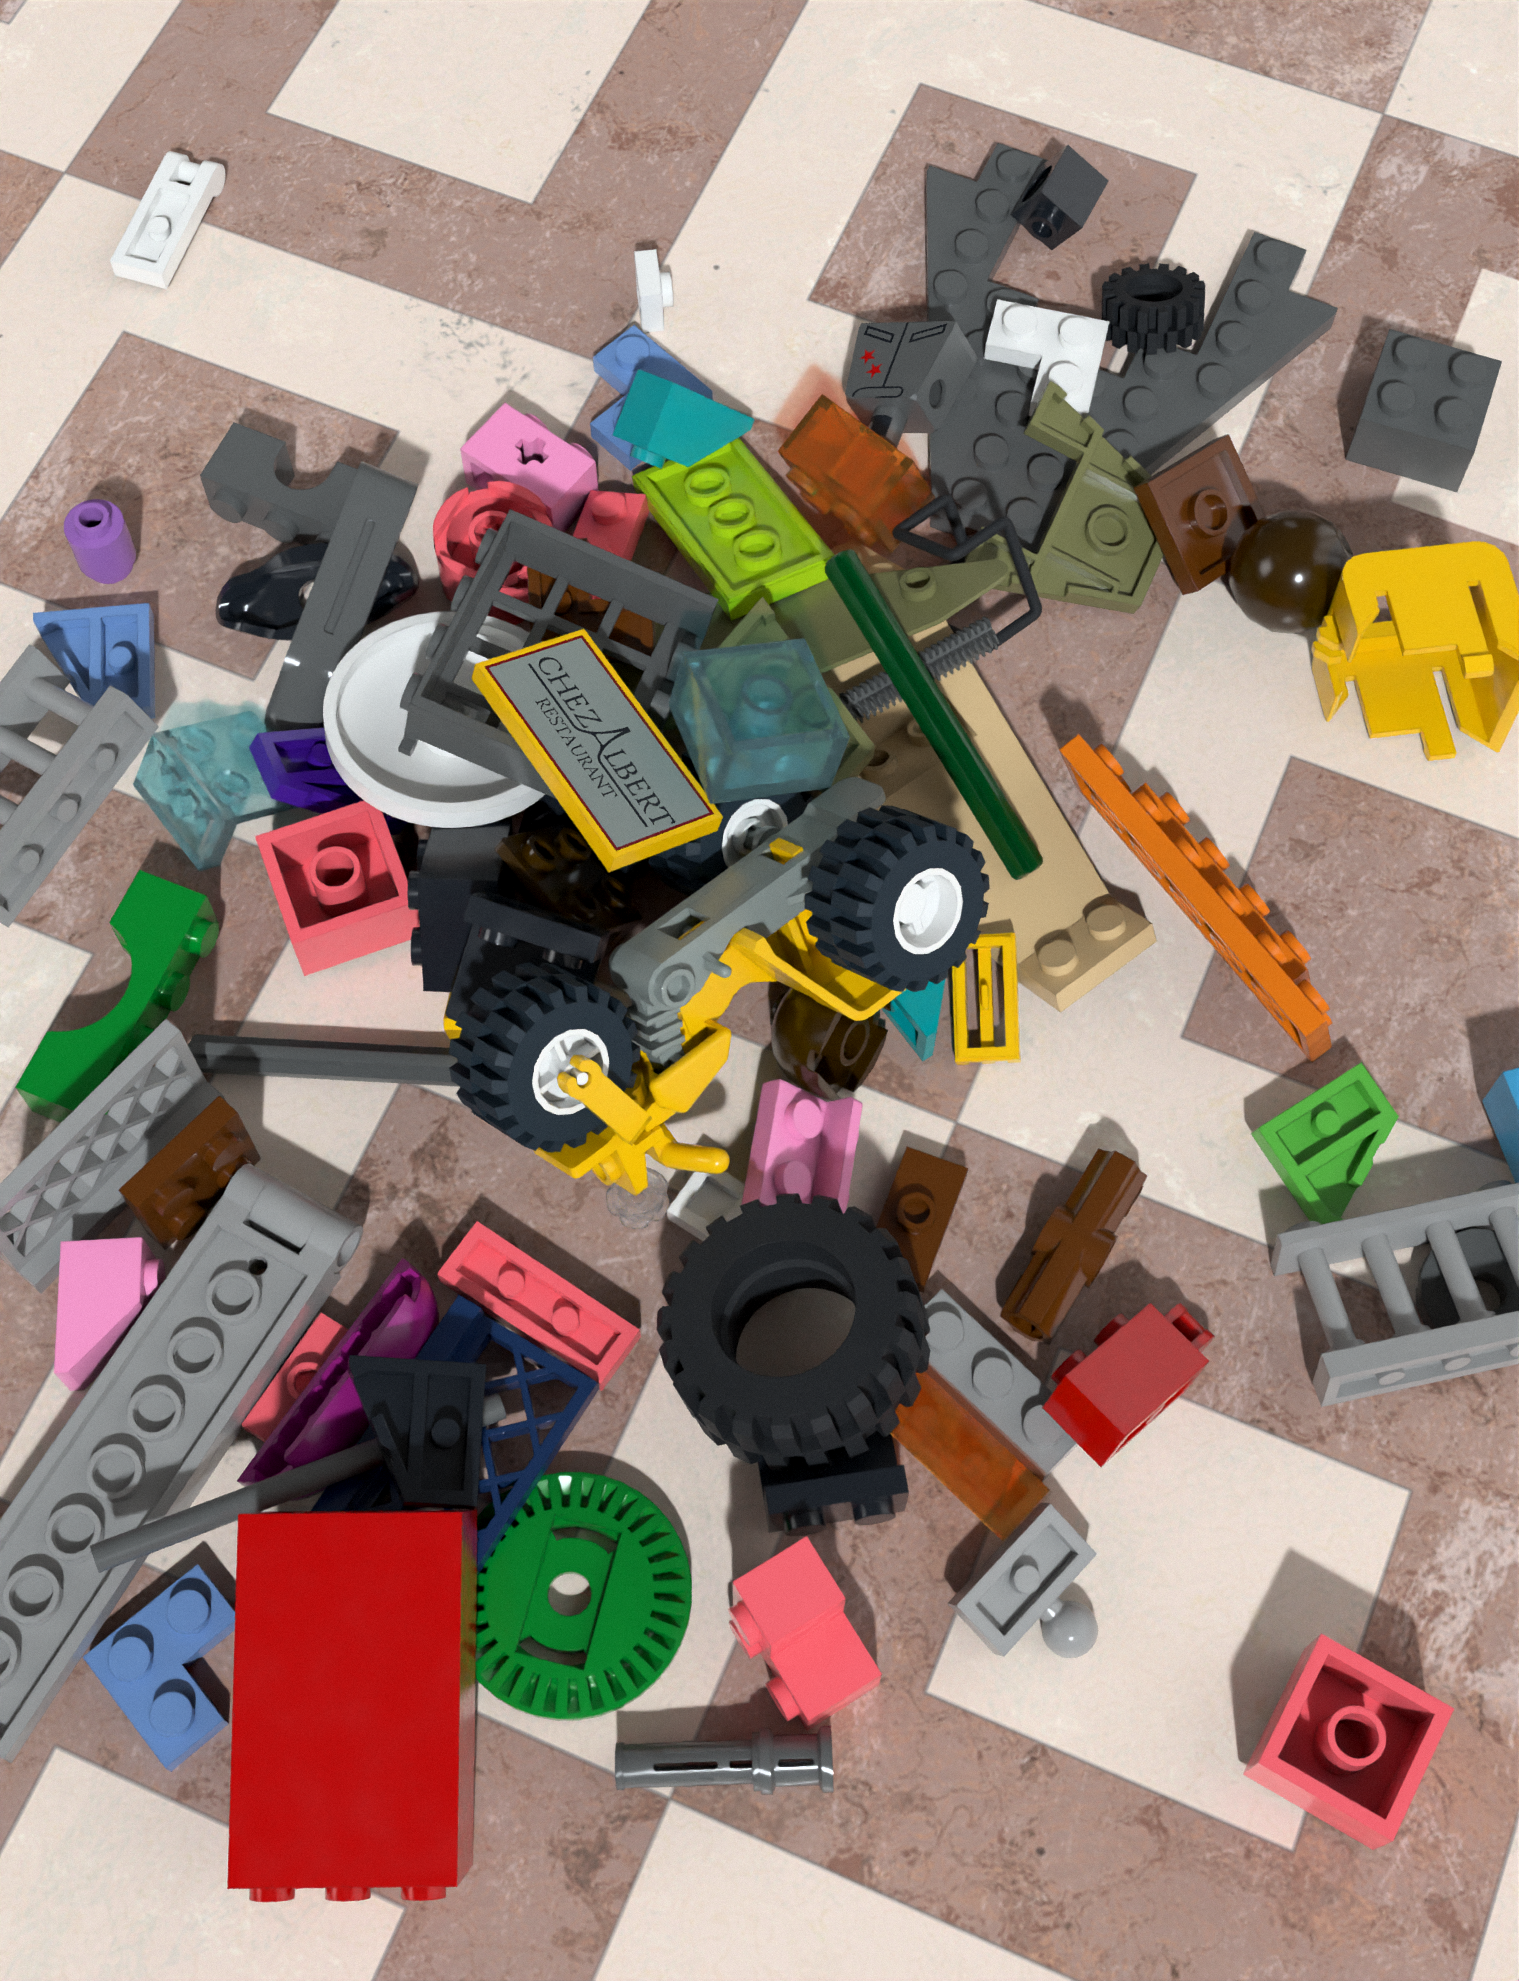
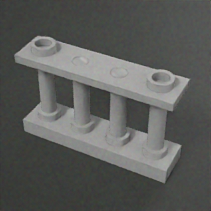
[0,644,159,928]
[1270,1180,1519,1407]

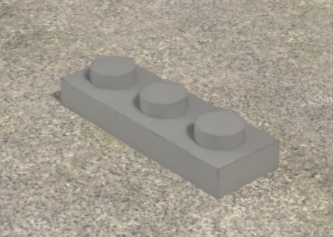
[925,1289,1078,1482]

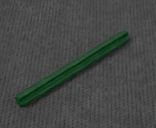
[825,549,1043,880]

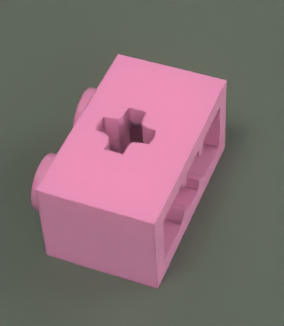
[460,403,599,532]

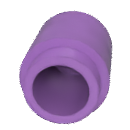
[64,499,136,584]

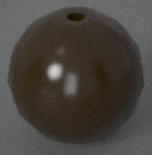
[1229,509,1354,634]

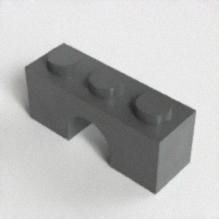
[200,422,357,545]

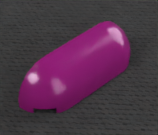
[237,1258,439,1502]

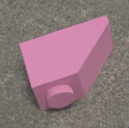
[54,1237,166,1391]

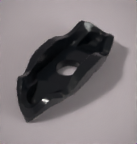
[215,543,419,641]

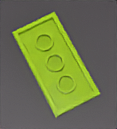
[632,437,834,620]

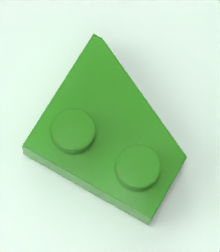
[1251,1062,1399,1225]

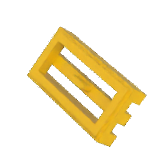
[952,933,1021,1065]

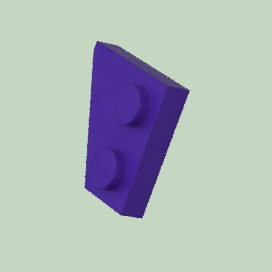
[249,728,408,835]

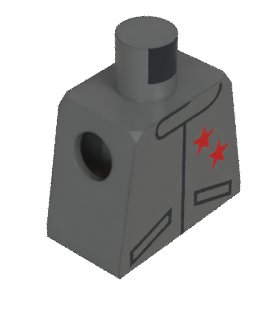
[845,321,978,455]

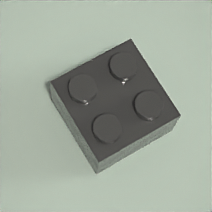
[1346,329,1502,492]

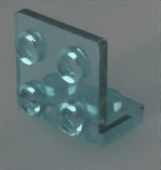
[133,711,299,871]

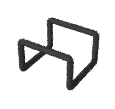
[892,494,1042,652]

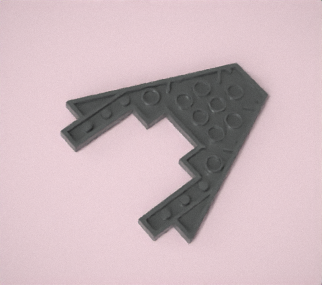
[925,143,1338,554]

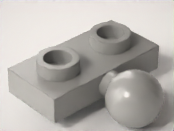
[948,1503,1098,1658]

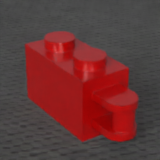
[1042,1303,1215,1467]

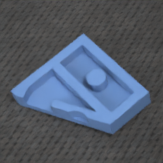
[33,603,155,719]

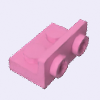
[741,1079,863,1214]

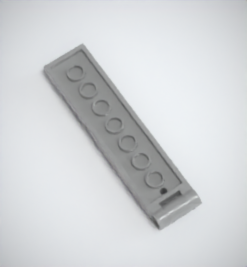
[0,1163,363,1763]

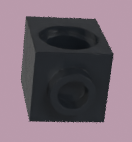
[1011,145,1109,250]

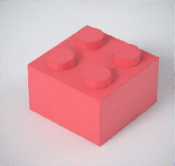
[255,800,420,976]
[1243,1633,1454,1850]

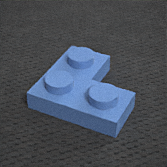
[590,325,713,471]
[83,1564,235,1772]

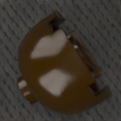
[770,987,891,1101]

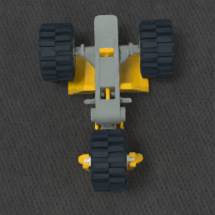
[449,742,990,1196]

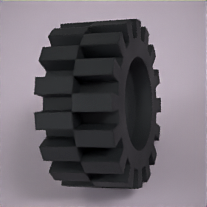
[1102,263,1205,355]

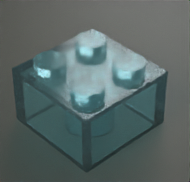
[668,638,850,804]

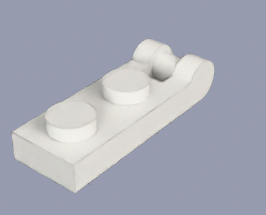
[110,151,225,289]

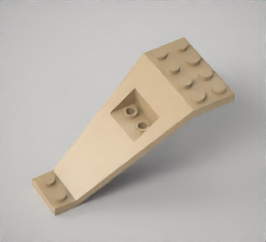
[772,539,1157,1013]

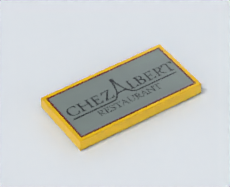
[471,629,723,872]

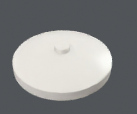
[323,611,545,828]

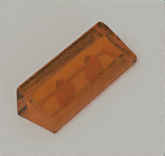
[890,1371,1053,1542]

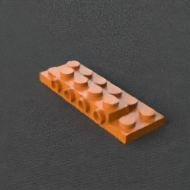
[1059,734,1333,1063]

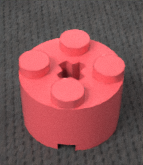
[433,481,552,625]

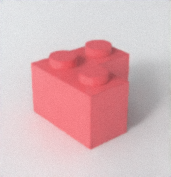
[728,1536,882,1731]

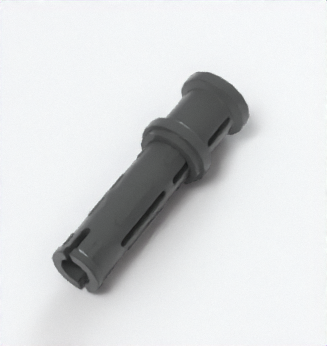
[615,1725,834,1795]

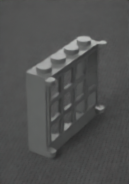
[398,509,719,798]

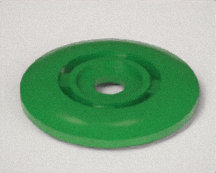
[475,1472,692,1721]

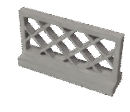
[0,1019,226,1293]

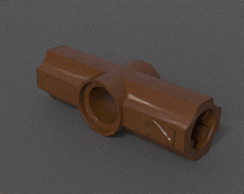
[1000,1148,1147,1345]

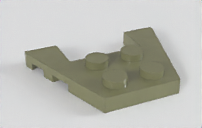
[963,381,1164,614]

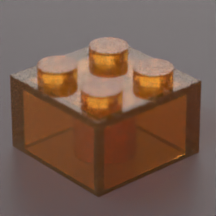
[777,394,935,553]

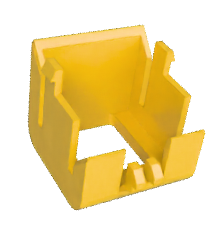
[1311,541,1519,761]

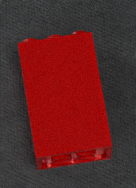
[227,1510,477,1902]

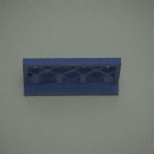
[311,1295,600,1575]

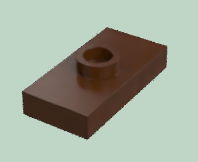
[876,1146,969,1292]

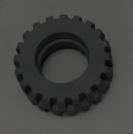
[657,1193,931,1472]

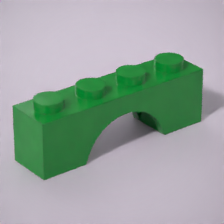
[15,870,219,1123]

